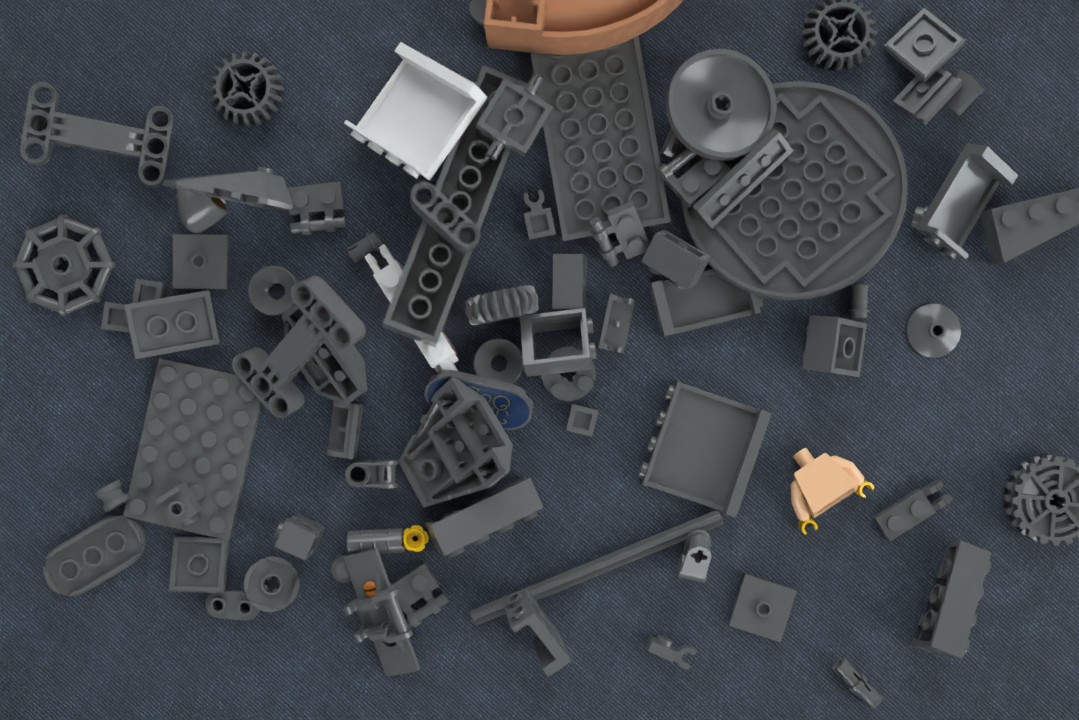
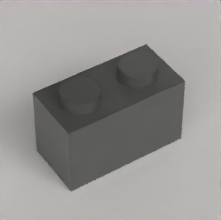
[641,230,711,289]

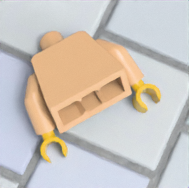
[790,448,874,534]

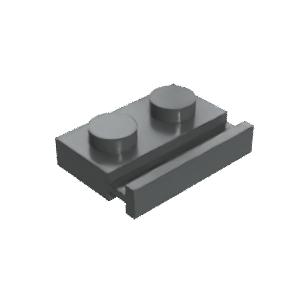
[893,67,963,126]

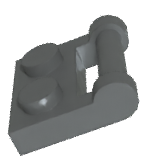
[657,148,731,208]

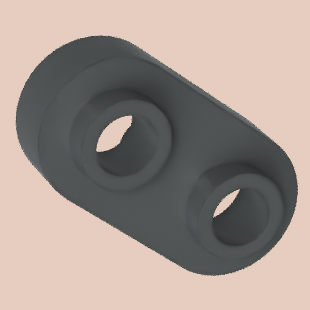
[206,589,261,621]

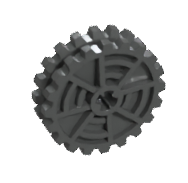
[1003,455,1079,546]

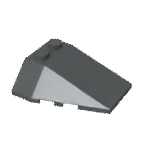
[399,377,513,508]

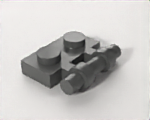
[287,181,346,235]
[590,201,650,267]
[386,562,450,628]

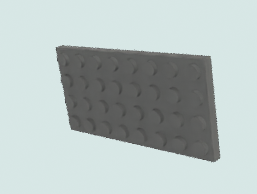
[530,36,671,242]

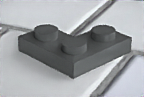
[101,279,166,333]

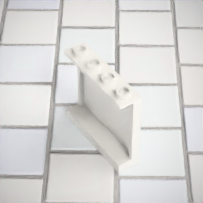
[344,42,488,181]

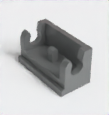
[552,254,587,310]
[597,294,635,354]
[327,400,364,459]

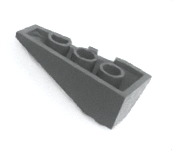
[163,167,293,210]

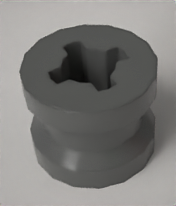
[95,480,130,512]

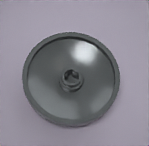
[666,49,777,161]

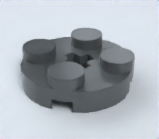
[542,347,596,401]
[244,557,300,612]

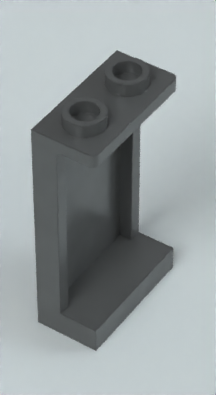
[916,143,1018,260]
[649,269,763,337]

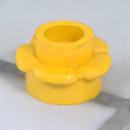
[402,525,429,552]

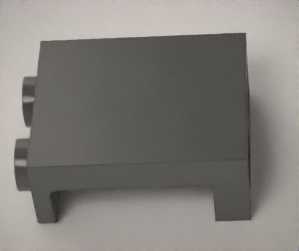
[503,588,571,677]

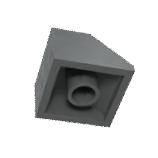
[802,315,867,377]

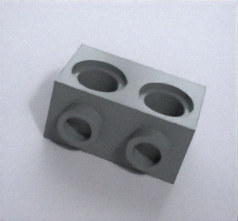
[274,514,327,560]

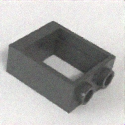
[520,308,597,377]

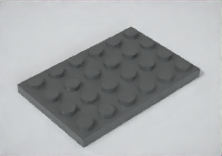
[123,358,262,540]

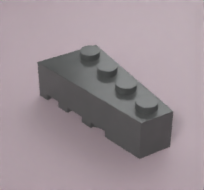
[980,188,1079,265]
[424,478,544,558]
[910,541,992,659]

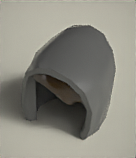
[177,175,228,234]

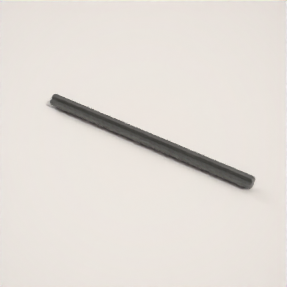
[470,510,723,625]

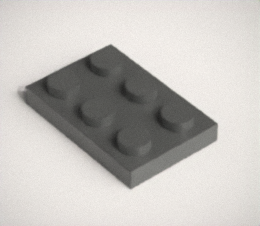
[124,290,220,359]

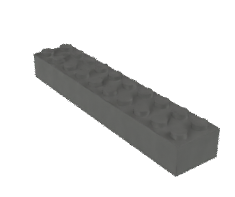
[382,65,528,347]

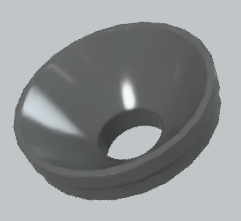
[248,266,297,316]
[474,339,523,384]

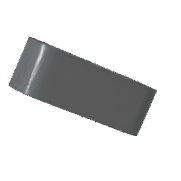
[410,182,480,253]

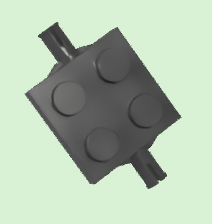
[476,74,553,161]

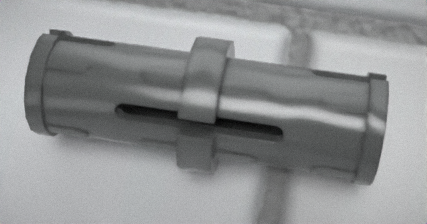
[832,657,882,709]

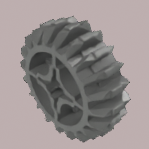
[801,0,877,71]
[208,51,284,127]
[465,285,539,326]

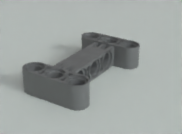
[20,82,174,188]
[232,276,366,418]

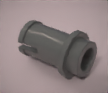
[347,232,383,263]
[848,284,870,319]

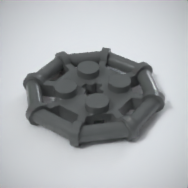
[12,214,115,316]

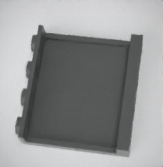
[638,381,772,517]

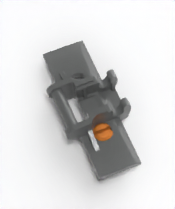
[343,548,420,676]

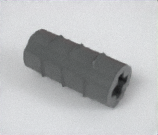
[347,528,405,555]

